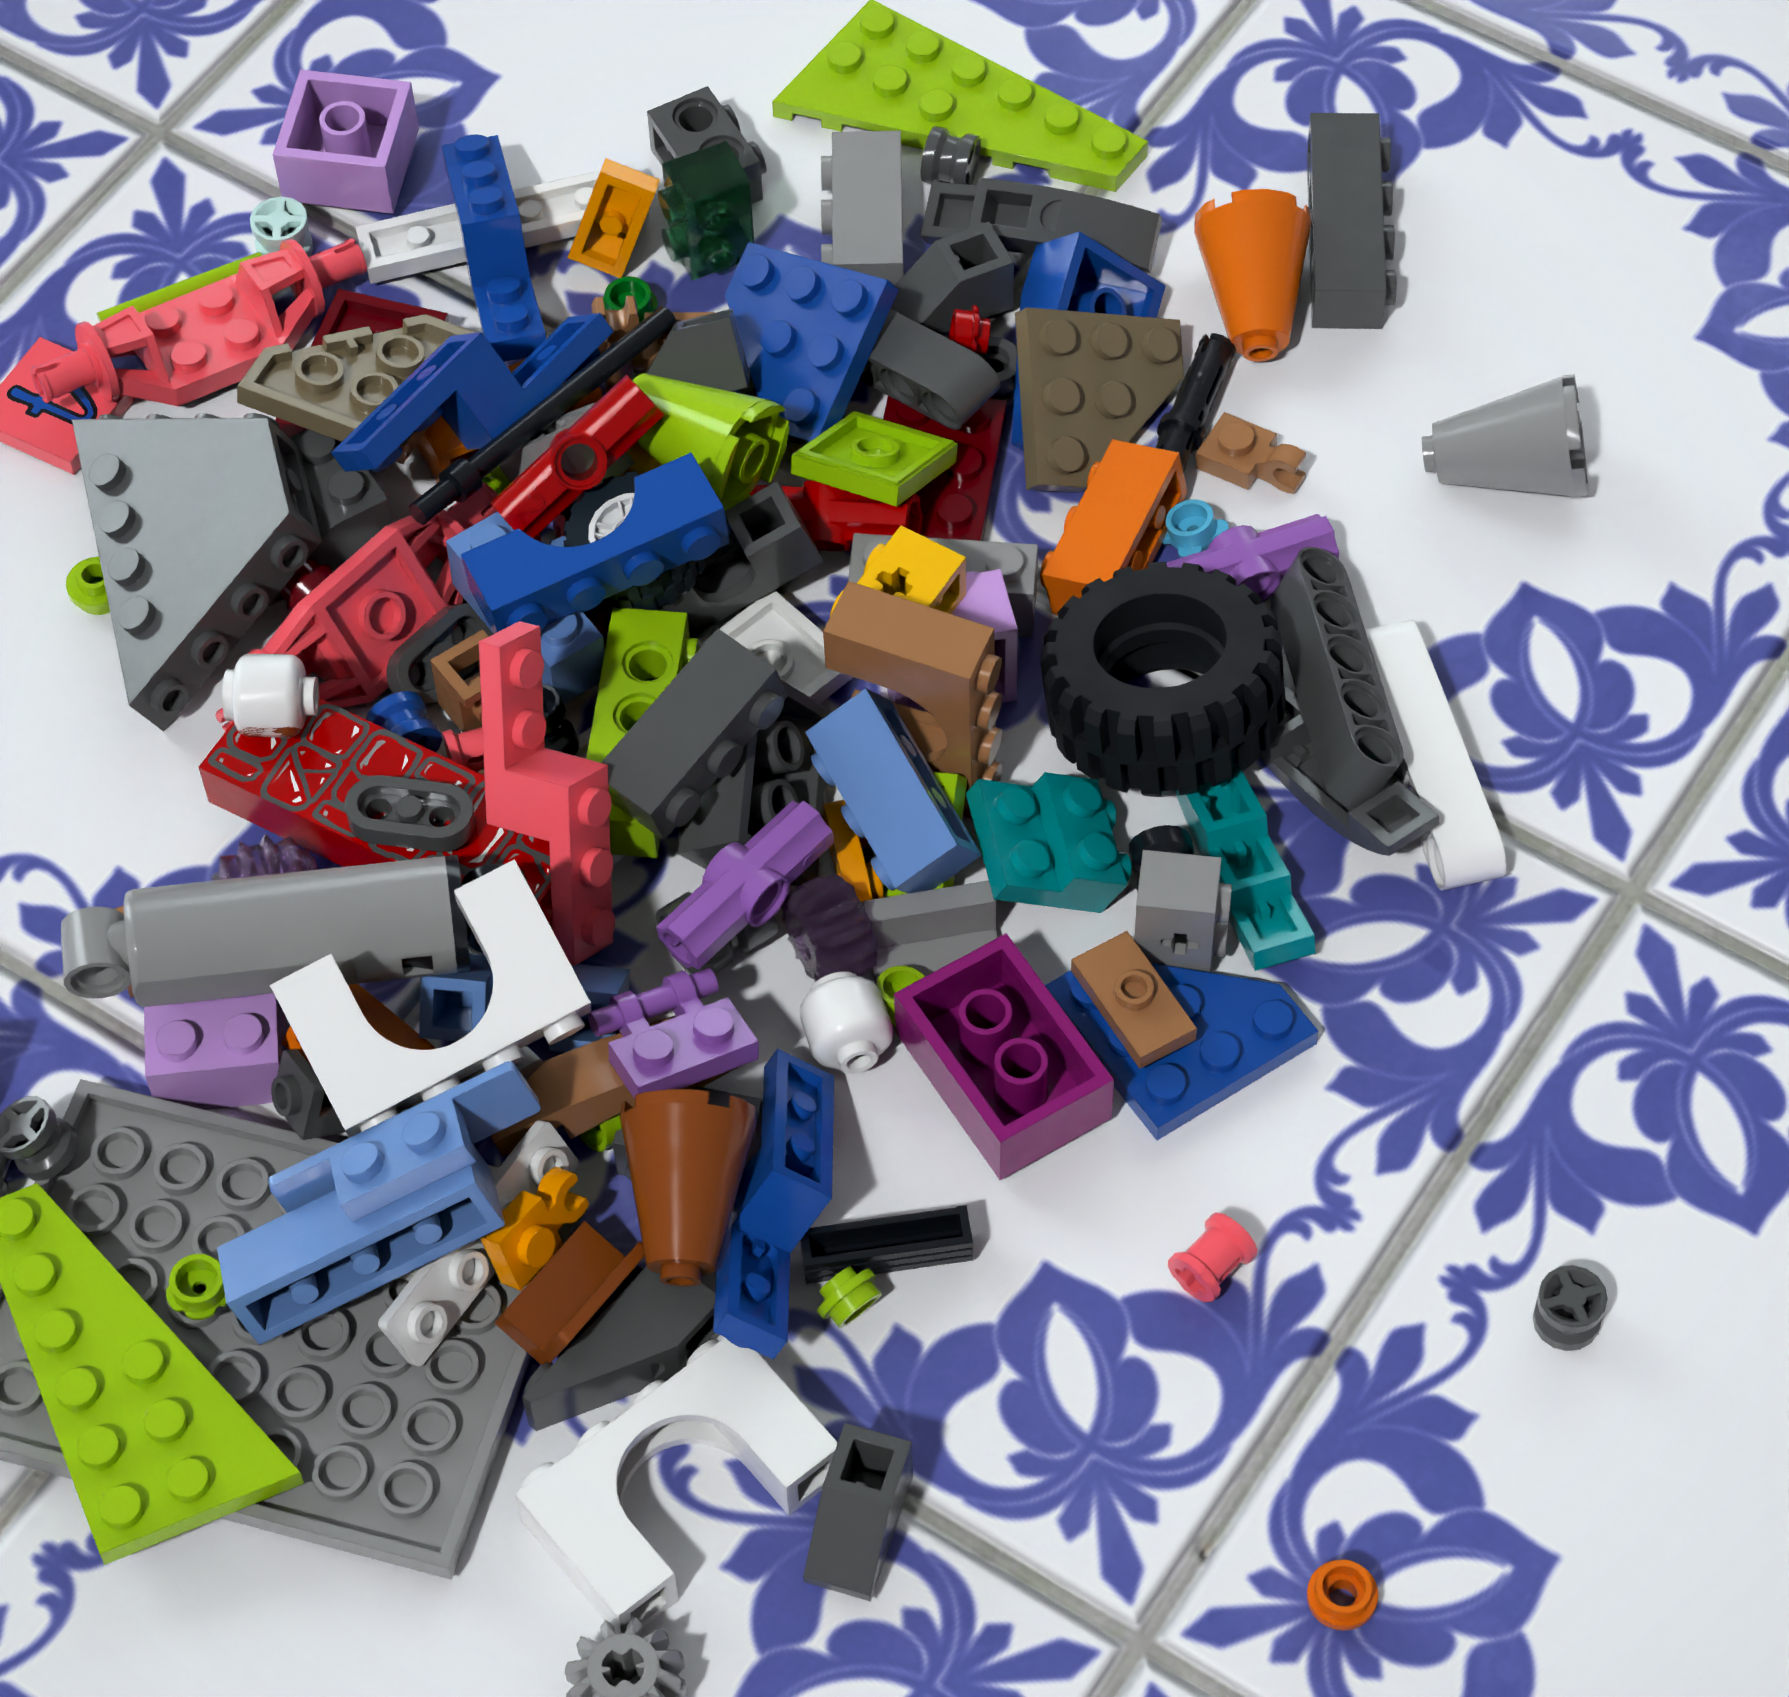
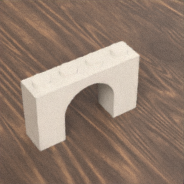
[270,859,591,1138]
[515,1337,838,1634]

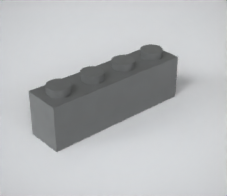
[1307,113,1397,329]

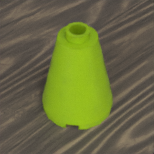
[633,373,790,511]

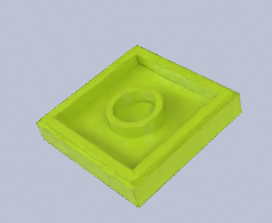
[791,411,958,507]

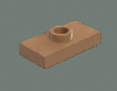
[1071,931,1197,1069]

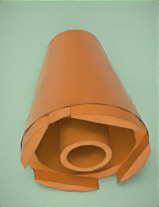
[1194,189,1311,362]

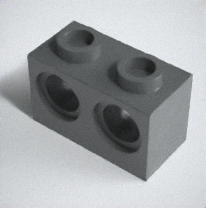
[647,86,767,225]

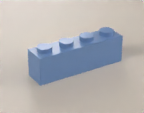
[217,1142,505,1345]

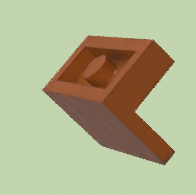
[494,1221,645,1365]

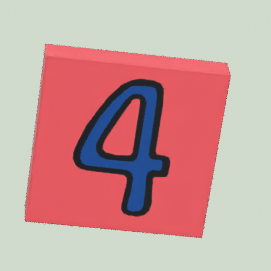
[0,337,136,475]

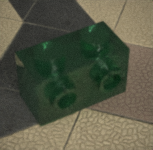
[658,140,754,280]

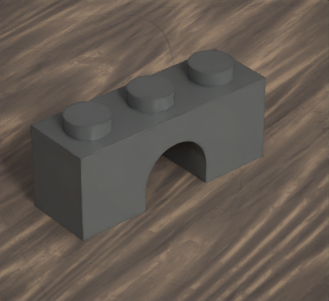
[657,481,824,638]

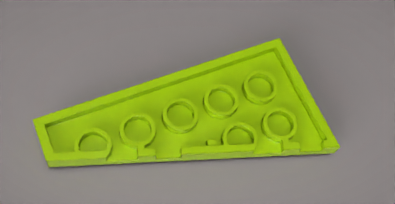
[772,0,1148,192]
[0,1183,304,1565]

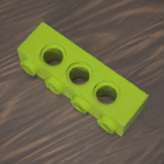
[586,607,700,858]

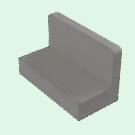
[864,880,998,984]

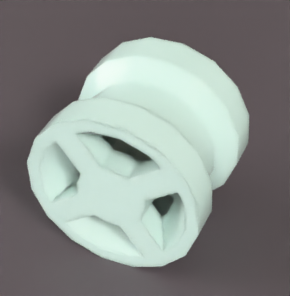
[250,196,314,257]

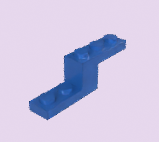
[442,134,546,362]
[331,313,614,472]
[713,1048,834,1360]

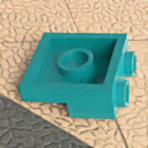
[966,772,1132,913]

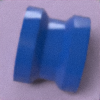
[366,691,443,752]

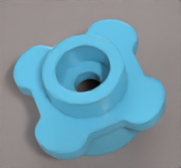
[1162,499,1230,558]

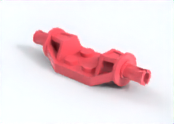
[30,238,367,407]
[215,483,498,732]

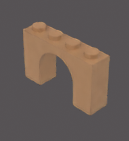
[823,581,1003,819]

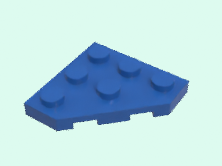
[725,242,899,445]
[1045,963,1319,1141]

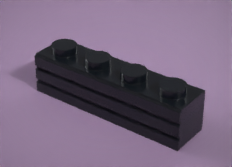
[800,1205,973,1284]

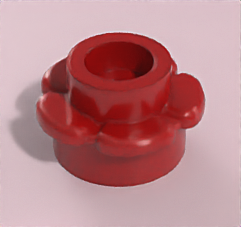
[949,305,990,354]

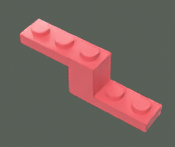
[479,621,615,966]

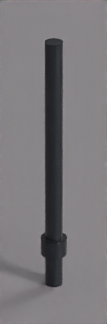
[409,306,676,525]

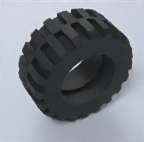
[1041,562,1286,797]

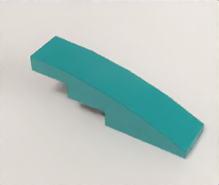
[1175,768,1316,971]

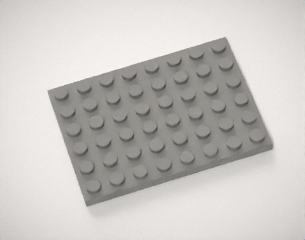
[0,1079,583,1580]

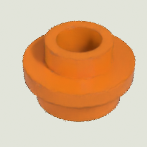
[1307,1559,1378,1631]

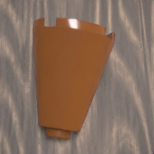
[620,1089,757,1287]

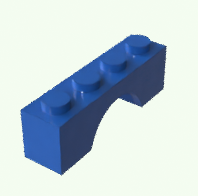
[461,452,730,634]

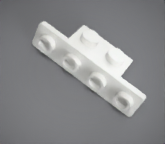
[378,1120,579,1367]

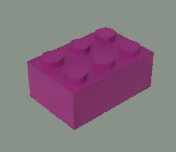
[894,933,1114,1180]

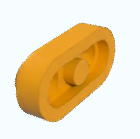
[822,800,884,919]

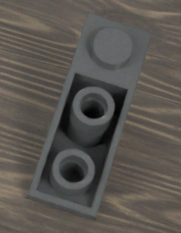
[522,1265,719,1431]

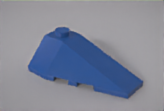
[1011,231,1166,451]

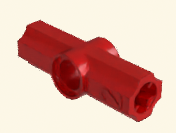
[491,374,664,539]
[750,480,923,551]

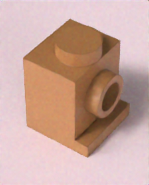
[430,629,489,732]

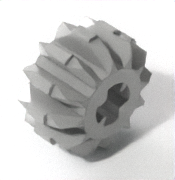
[565,1616,687,1697]

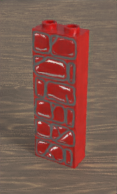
[198,698,553,931]

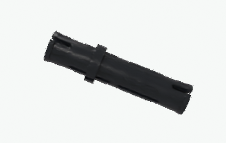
[1155,333,1236,473]

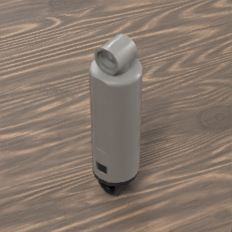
[61,855,527,1007]

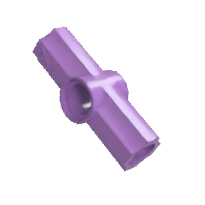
[1166,514,1340,602]
[656,800,834,970]

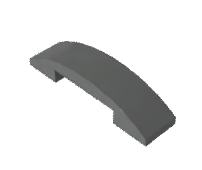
[1260,685,1440,856]

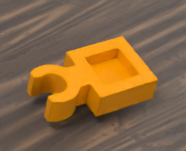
[480,1167,589,1291]

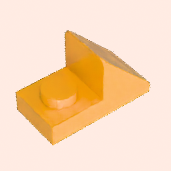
[567,158,660,278]

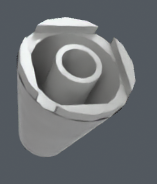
[1422,374,1588,497]

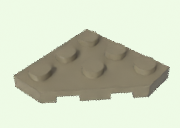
[1015,307,1184,493]
[237,314,476,464]

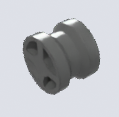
[920,126,981,185]
[0,1096,78,1181]
[1532,1265,1608,1351]

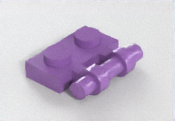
[588,968,759,1099]

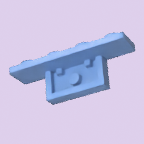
[268,1061,541,1222]

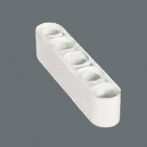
[1365,619,1507,891]

